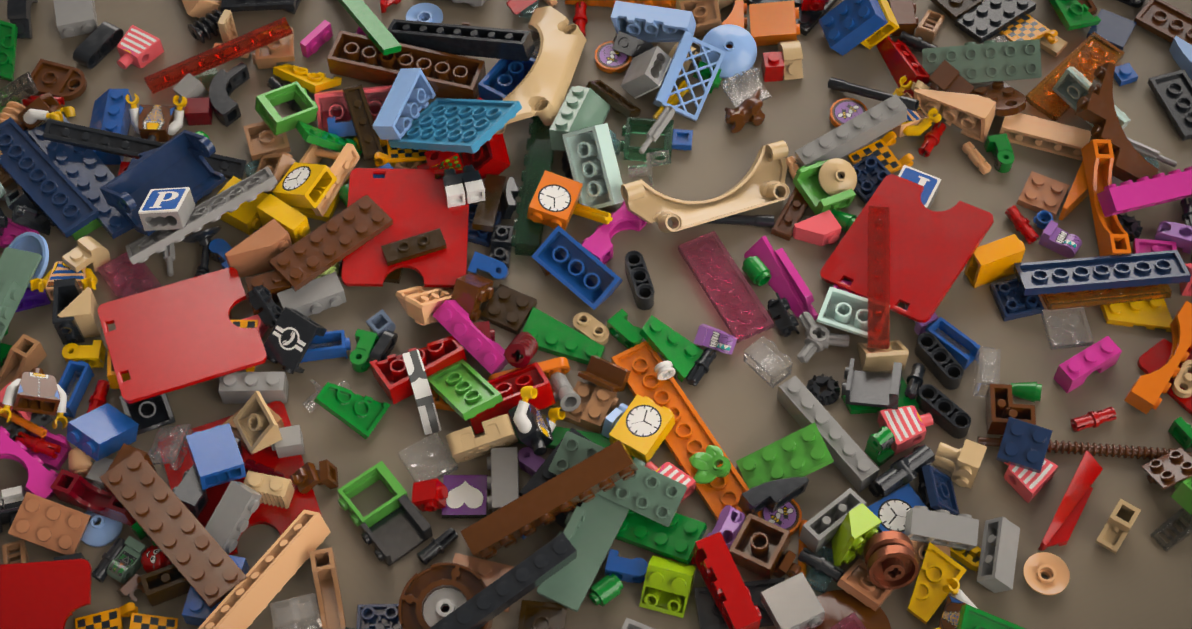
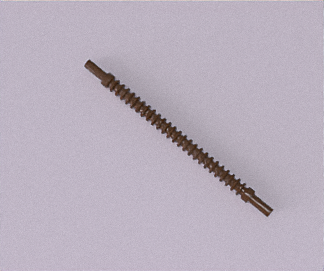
[977,436,1192,460]

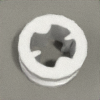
[654,361,676,380]

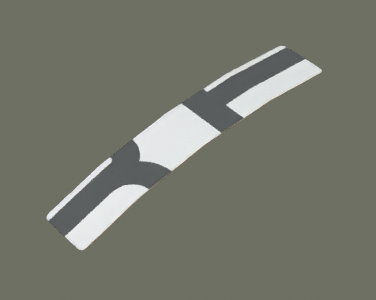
[402,350,441,435]

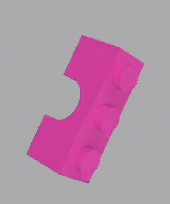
[1054,336,1122,393]

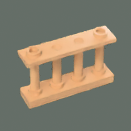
[299,143,361,216]

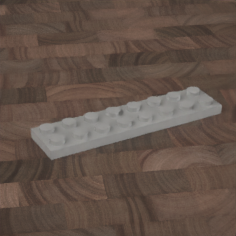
[125,166,278,265]

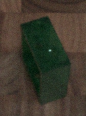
[620,117,674,163]

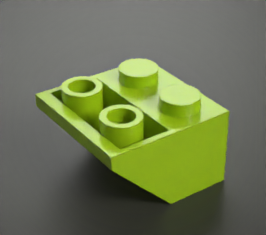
[831,503,882,567]
[639,555,697,618]

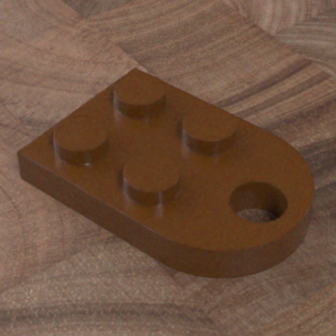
[23,59,87,101]
[971,81,1026,116]

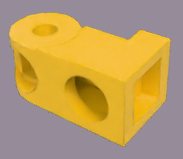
[62,340,107,368]

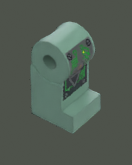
[107,536,147,584]

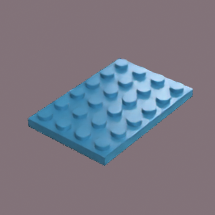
[388,98,522,154]

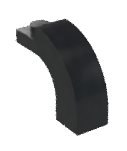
[7,0,38,39]
[209,62,250,127]

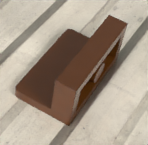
[577,355,631,392]

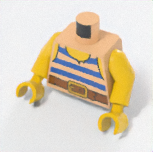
[892,76,942,137]
[30,261,98,300]

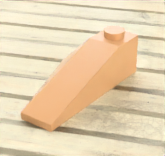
[914,88,996,143]

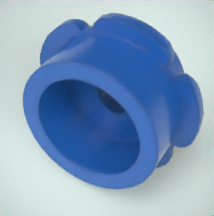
[1033,210,1053,229]

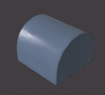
[366,309,396,339]

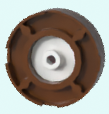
[398,562,493,629]

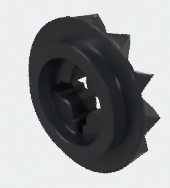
[1117,213,1143,242]
[806,374,841,406]

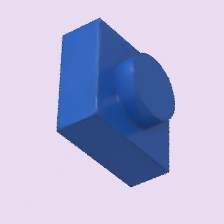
[1113,63,1138,86]
[672,129,693,150]

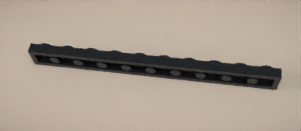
[43,119,246,180]

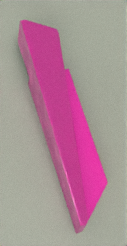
[744,236,818,320]

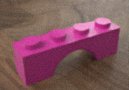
[581,201,647,264]
[432,300,508,374]
[0,426,58,499]

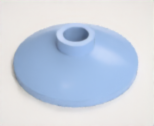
[406,3,443,23]
[81,511,123,547]

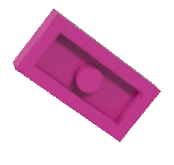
[300,20,333,58]
[1133,238,1177,254]

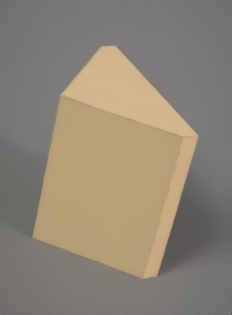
[58,287,101,338]
[858,340,909,372]
[233,391,282,453]

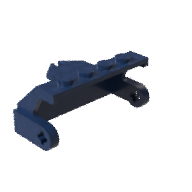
[100,130,226,236]

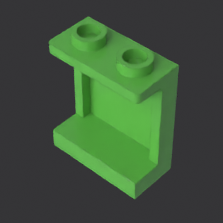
[792,159,856,215]

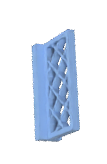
[653,31,726,122]

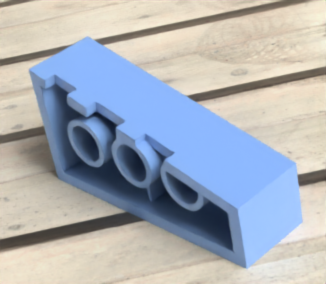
[611,1,696,42]
[372,68,436,140]

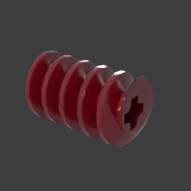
[504,332,538,368]

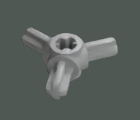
[797,312,850,363]

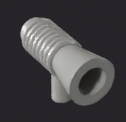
[550,372,581,411]

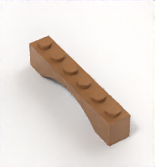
[0,334,47,391]
[309,547,346,629]

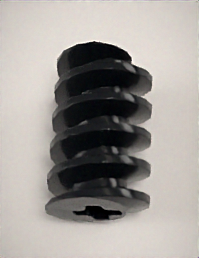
[188,6,224,44]

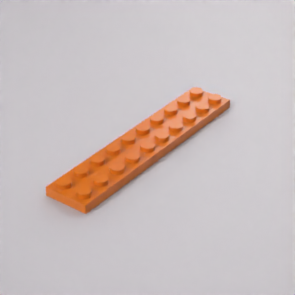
[611,341,749,521]

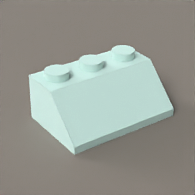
[817,287,890,341]

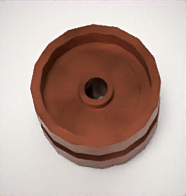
[863,530,919,590]

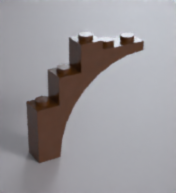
[1075,62,1159,183]

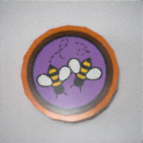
[594,41,632,74]
[829,98,867,128]
[757,499,802,536]

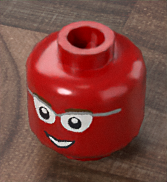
[141,545,172,573]

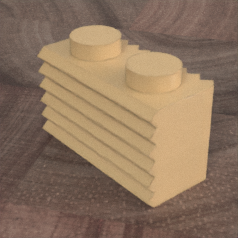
[243,471,295,509]

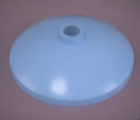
[700,24,757,79]
[8,232,49,288]

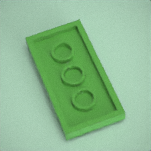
[427,359,503,421]
[736,422,834,489]

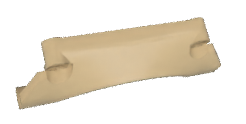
[495,6,587,134]
[621,140,790,233]

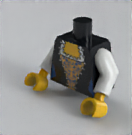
[508,386,565,456]

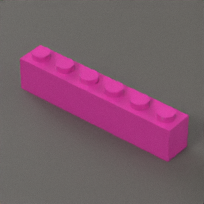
[1097,166,1192,217]

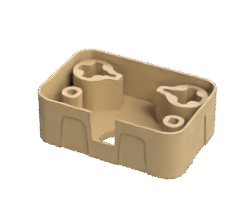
[446,414,518,463]

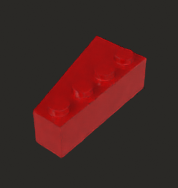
[369,336,467,405]
[693,532,762,629]

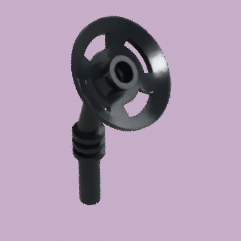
[182,226,222,277]

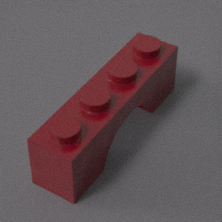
[50,469,136,526]

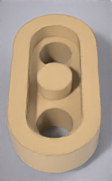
[573,312,609,345]
[1172,360,1192,398]

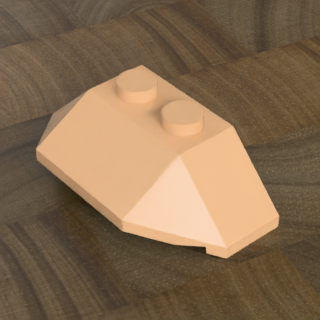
[396,286,453,326]

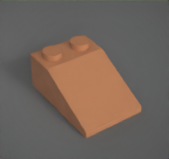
[225,219,292,278]

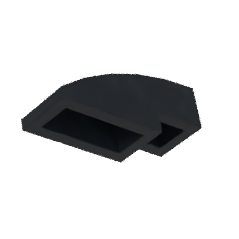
[738,477,809,516]

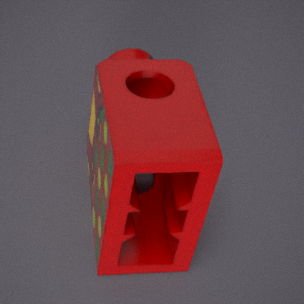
[417,150,464,179]

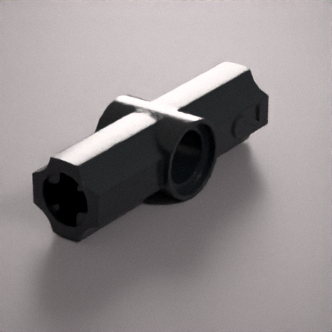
[872,444,935,497]

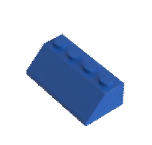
[90,89,133,165]
[531,225,623,310]

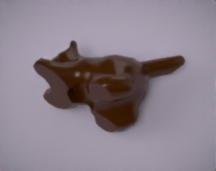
[725,89,765,133]

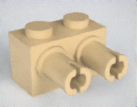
[932,439,987,489]

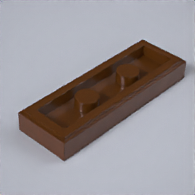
[771,186,809,241]

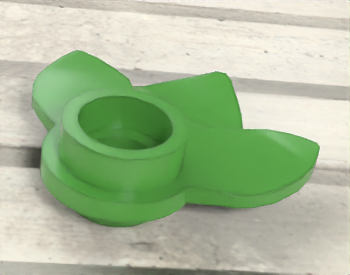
[689,445,731,484]

